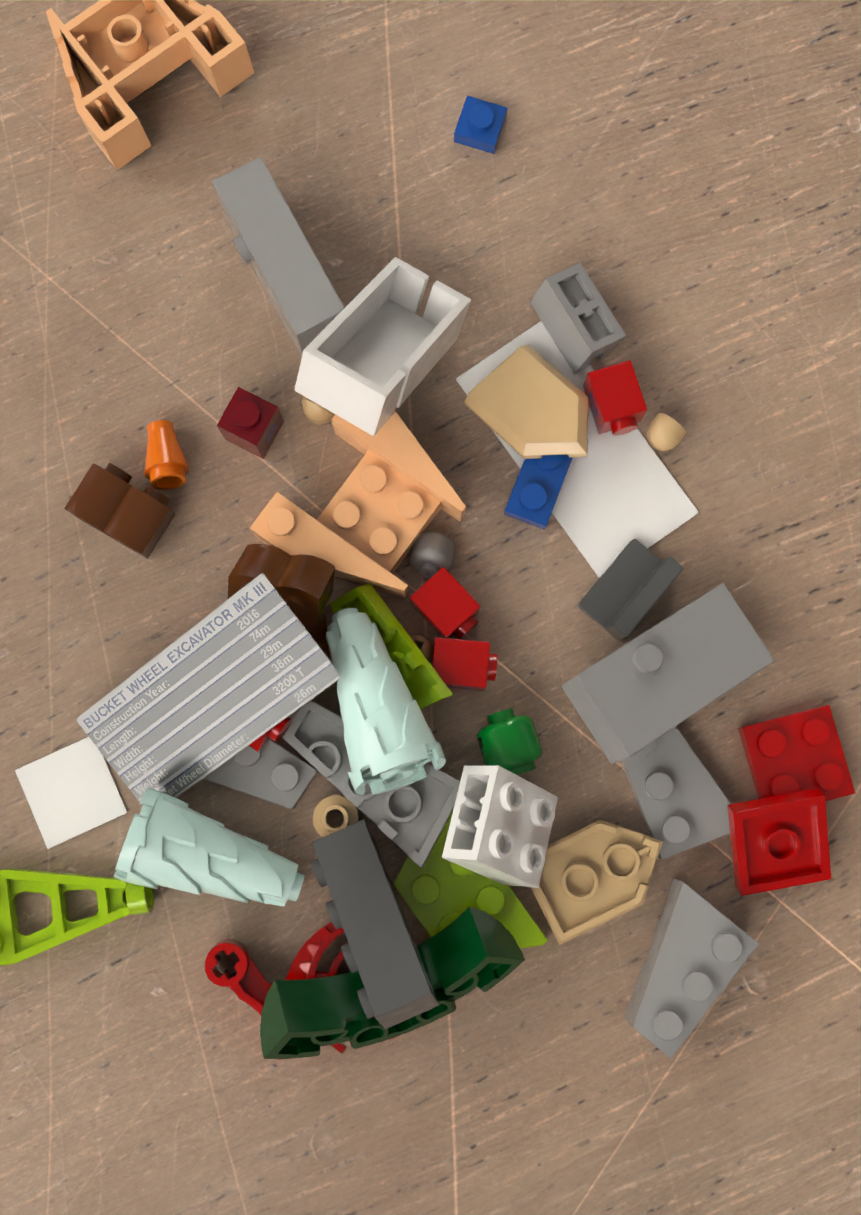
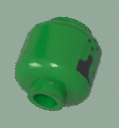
[477,708,542,775]

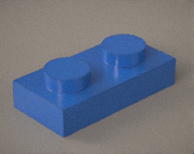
[504,455,573,530]

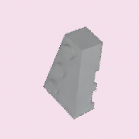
[624,878,759,1059]

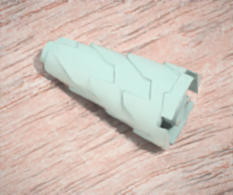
[326,608,446,796]
[114,787,305,907]

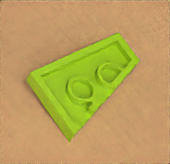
[330,584,453,710]

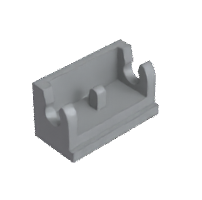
[530,263,626,374]

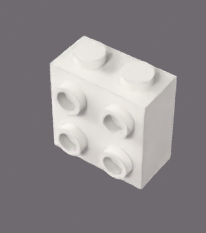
[442,766,558,888]

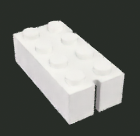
[294,257,471,436]

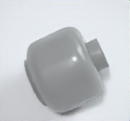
[409,531,455,579]

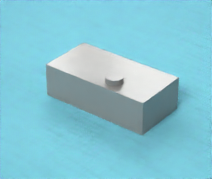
[212,156,345,357]
[561,583,775,764]

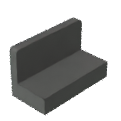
[578,539,684,640]

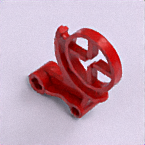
[205,921,398,1060]

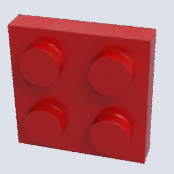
[738,705,856,801]
[727,788,831,896]

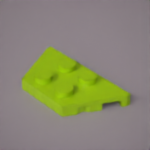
[394,814,548,949]

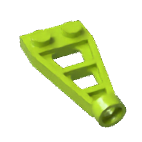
[0,868,154,966]

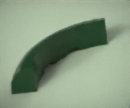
[260,907,525,1059]

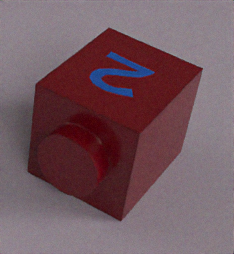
[217,387,284,459]

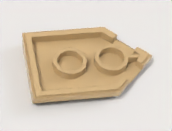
[464,345,589,459]
[531,819,663,945]

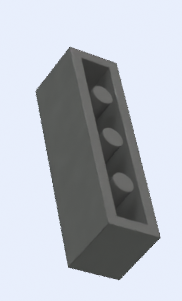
[311,820,439,1029]

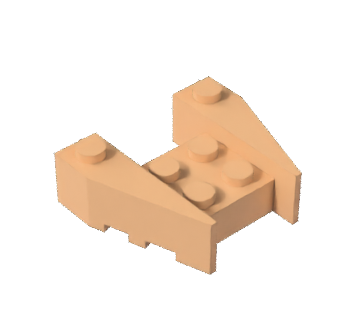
[46,0,254,170]
[250,411,466,598]

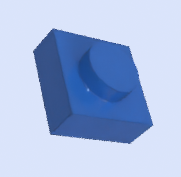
[454,96,507,154]

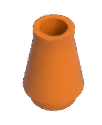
[145,420,189,490]

